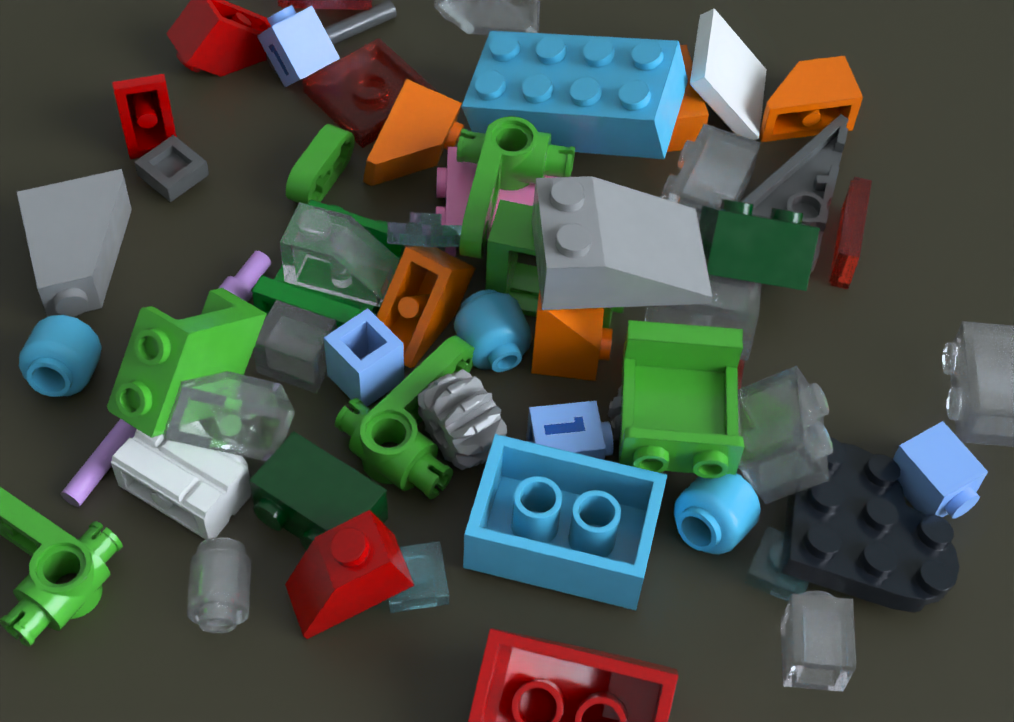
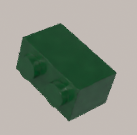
[699,199,820,291]
[249,431,388,550]

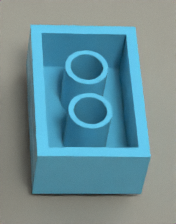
[463,434,667,610]

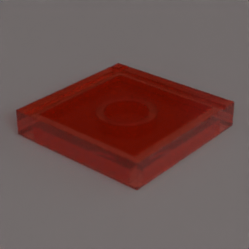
[303,38,438,148]

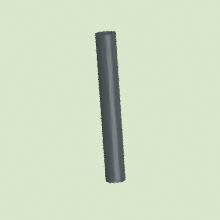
[266,0,397,71]

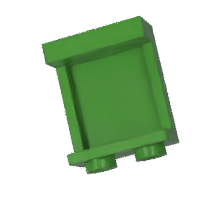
[107,288,267,438]
[619,320,744,479]

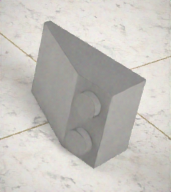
[532,176,712,310]

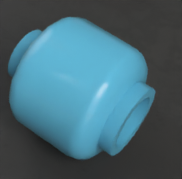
[454,289,533,372]
[19,315,102,397]
[673,473,761,555]

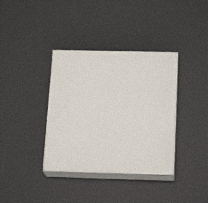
[690,9,767,144]

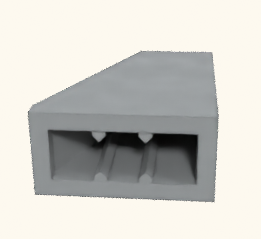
[17,169,132,317]

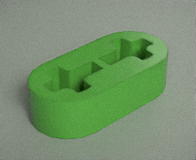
[286,124,355,206]

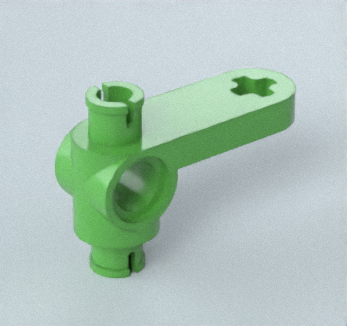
[456,116,575,259]
[335,335,475,499]
[0,487,123,647]

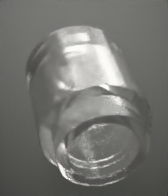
[187,538,251,633]

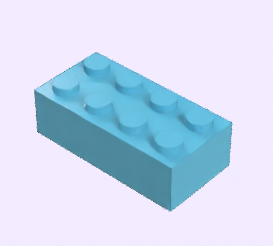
[461,31,688,159]

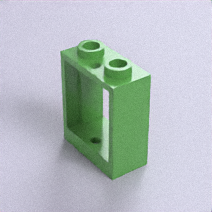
[485,200,624,328]

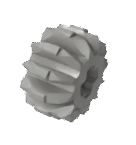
[418,369,507,470]

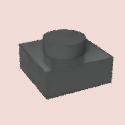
[134,135,209,202]

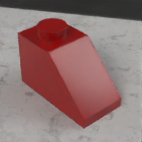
[166,0,271,77]
[112,74,177,159]
[285,510,414,639]

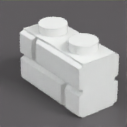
[111,424,251,542]

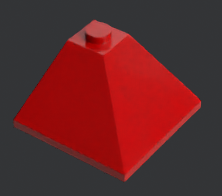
[468,628,678,722]

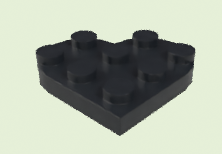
[781,436,960,613]

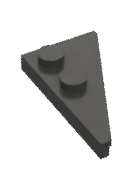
[741,114,849,273]

